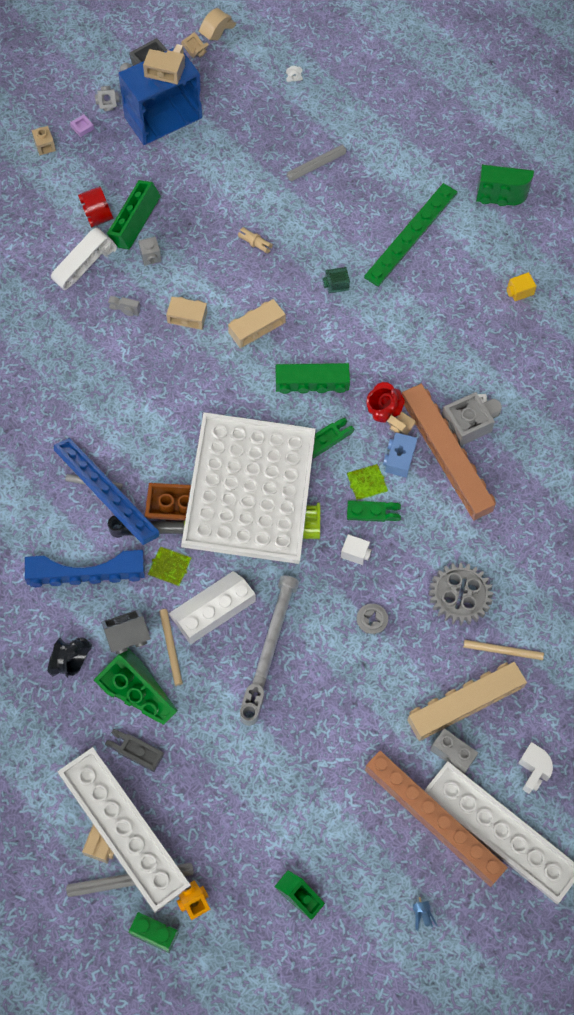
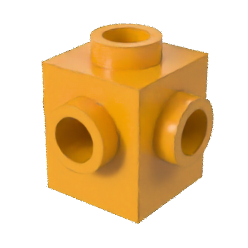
[176,880,211,920]

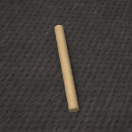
[159,609,183,686]
[463,640,544,660]

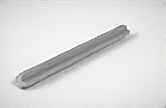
[66,863,194,897]

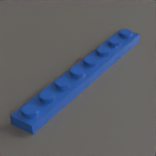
[54,438,159,545]

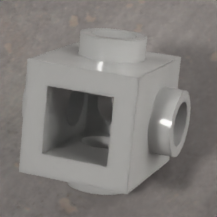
[95,86,119,111]

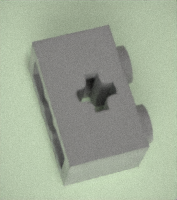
[430,729,478,774]

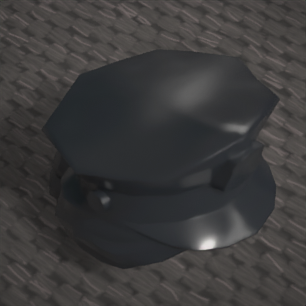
[47,637,92,678]

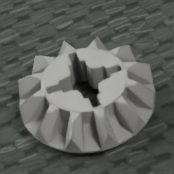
[357,604,388,635]

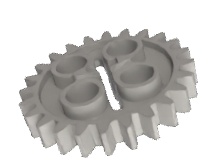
[429,563,493,626]

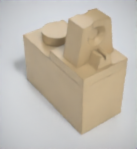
[143,44,185,84]

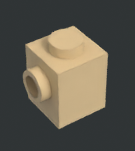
[31,126,56,156]

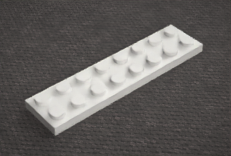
[57,747,191,913]
[424,761,574,904]

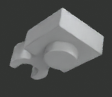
[108,296,140,316]

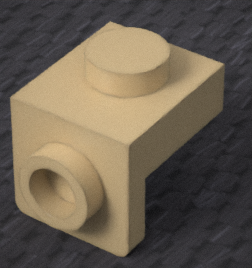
[181,32,209,58]
[387,412,416,435]

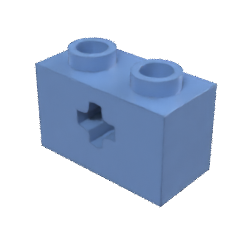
[383,432,417,478]

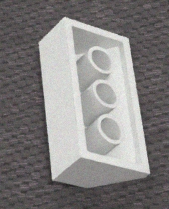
[168,571,256,645]

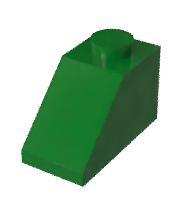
[274,870,325,920]

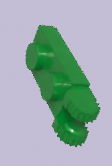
[312,418,355,459]
[347,500,401,522]

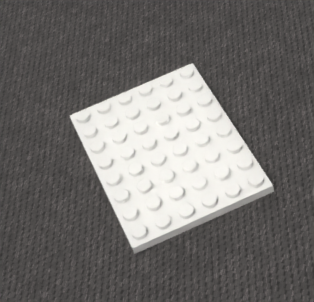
[181,412,315,564]

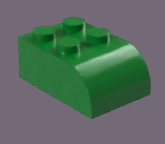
[476,164,534,206]

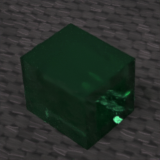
[322,267,350,294]

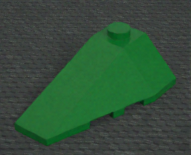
[94,647,178,725]

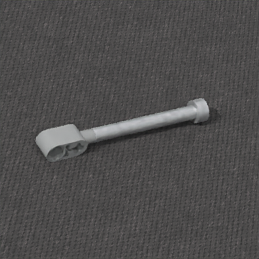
[240,576,299,726]

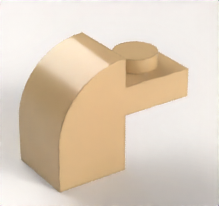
[198,8,236,40]

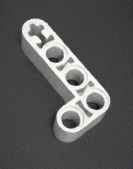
[51,228,117,290]

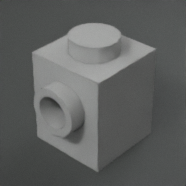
[138,237,161,266]

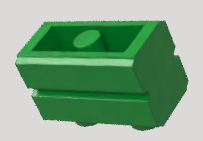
[128,912,179,953]

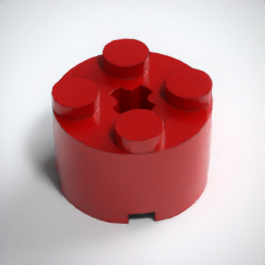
[78,186,114,228]

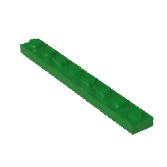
[364,183,457,287]

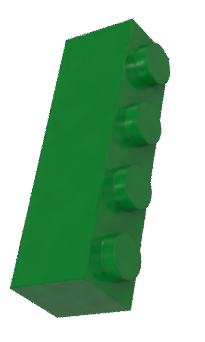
[107,180,161,250]
[275,363,350,394]

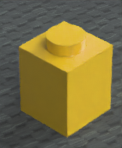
[507,272,537,301]

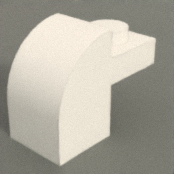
[518,742,553,794]

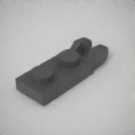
[105,729,164,772]

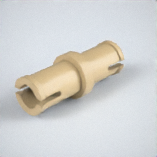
[238,227,273,253]

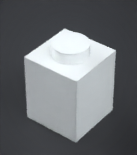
[341,534,372,565]

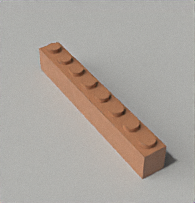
[402,383,496,521]
[365,751,508,887]

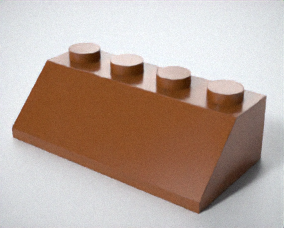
[145,483,191,520]

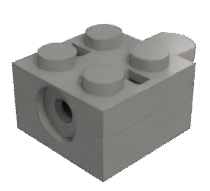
[441,392,502,446]

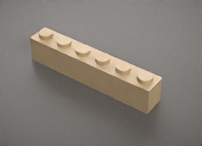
[407,662,527,741]

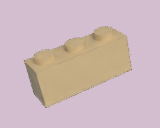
[228,299,286,348]

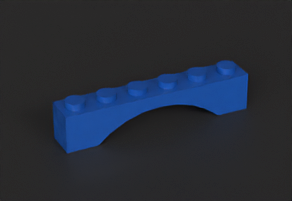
[25,550,145,588]

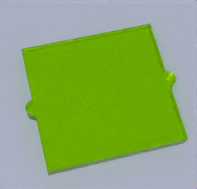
[346,464,388,500]
[148,547,192,586]

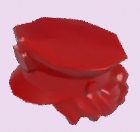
[366,382,405,423]

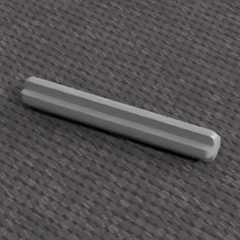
[287,145,346,181]

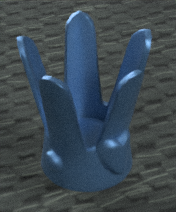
[413,897,438,931]

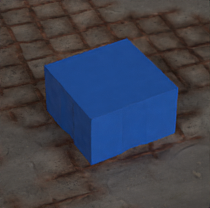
[118,47,202,145]

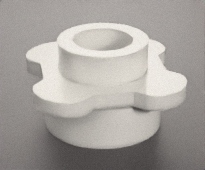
[286,66,303,82]

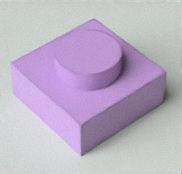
[70,114,94,138]

